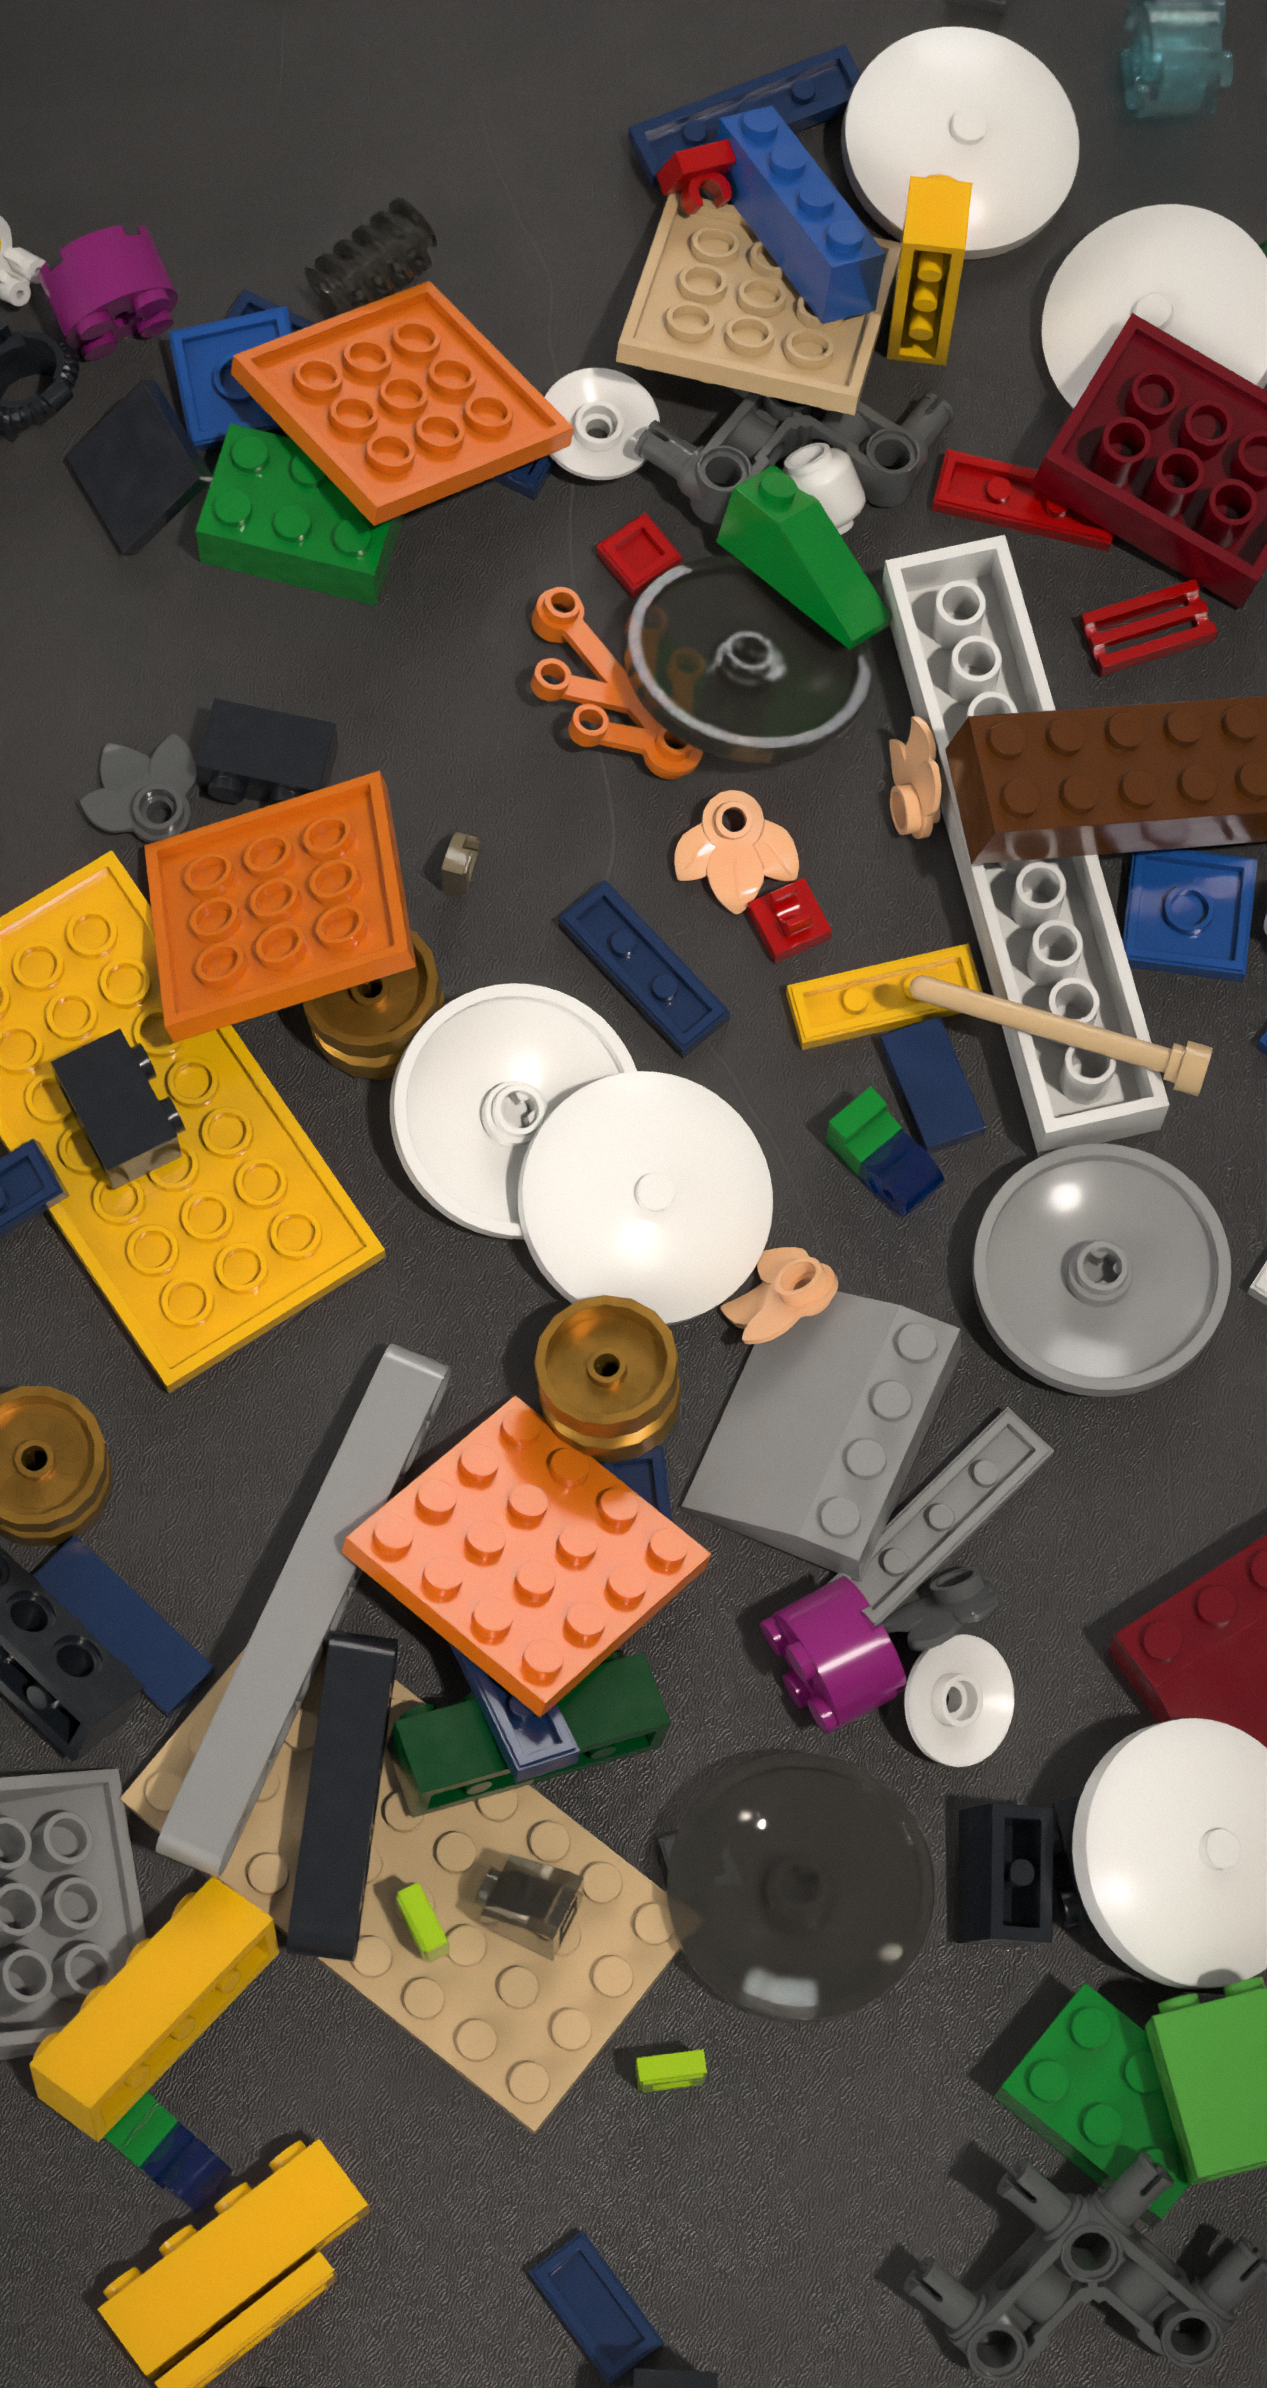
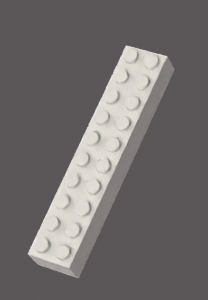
[881,535,1169,1157]

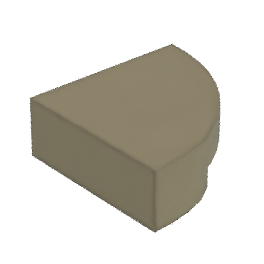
[441,832,482,897]

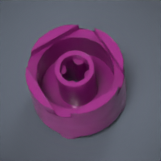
[38,225,178,361]
[760,1576,907,1735]

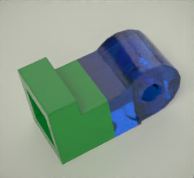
[825,1086,945,1217]
[103,2092,232,2214]

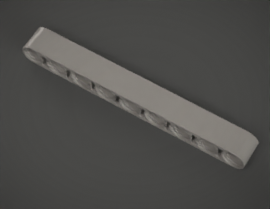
[156,1343,452,1878]

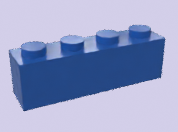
[716,106,886,324]

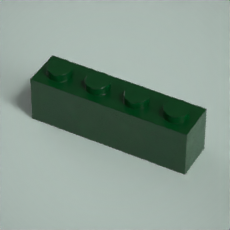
[387,1652,671,1818]

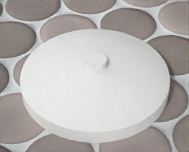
[841,27,1079,259]
[1042,204,1267,409]
[390,983,637,1239]
[518,1071,773,1326]
[1072,1718,1267,1989]

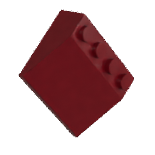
[1031,313,1267,609]
[1107,1534,1267,1748]

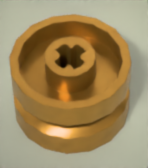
[303,929,446,1080]
[534,1295,681,1463]
[0,1386,112,1546]

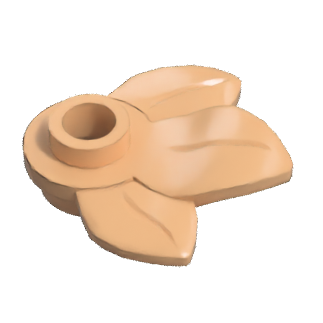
[889,716,942,839]
[674,790,799,915]
[721,1247,838,1344]

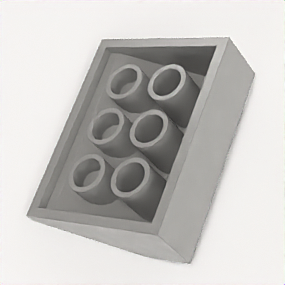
[681,1291,961,1582]
[0,1768,146,2060]

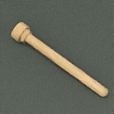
[909,975,1213,1097]

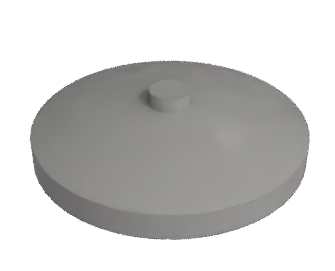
[972,1143,1232,1397]

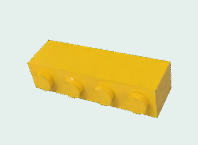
[887,174,973,366]
[29,1876,279,2142]
[98,2139,370,2381]

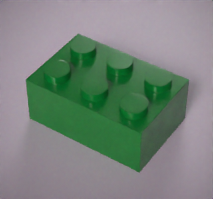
[195,423,405,607]
[994,1983,1189,2228]

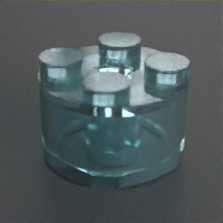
[1120,0,1233,117]

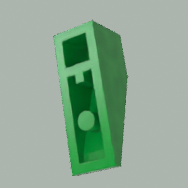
[716,465,892,650]

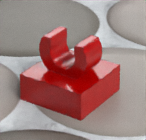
[656,139,736,215]
[747,878,832,964]

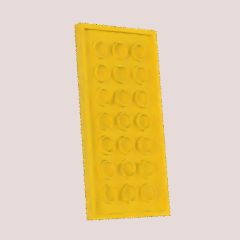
[0,850,386,1393]

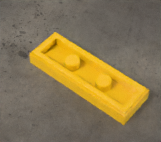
[786,943,983,1050]
[154,2251,337,2388]

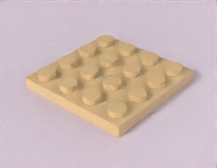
[616,193,901,416]

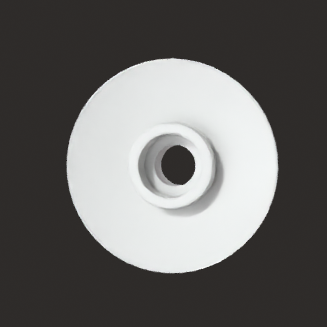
[544,368,660,480]
[904,1634,1014,1767]

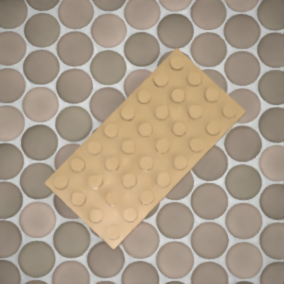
[120,1646,702,2135]

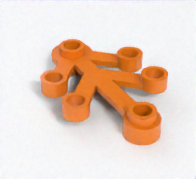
[530,587,703,779]

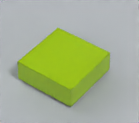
[396,1882,450,1963]
[635,2049,707,2093]

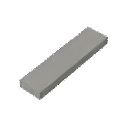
[829,1407,1054,1627]

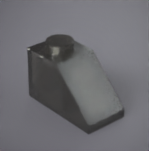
[475,1854,584,1961]

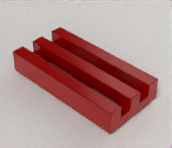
[1079,579,1218,676]

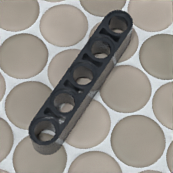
[287,1631,399,1961]

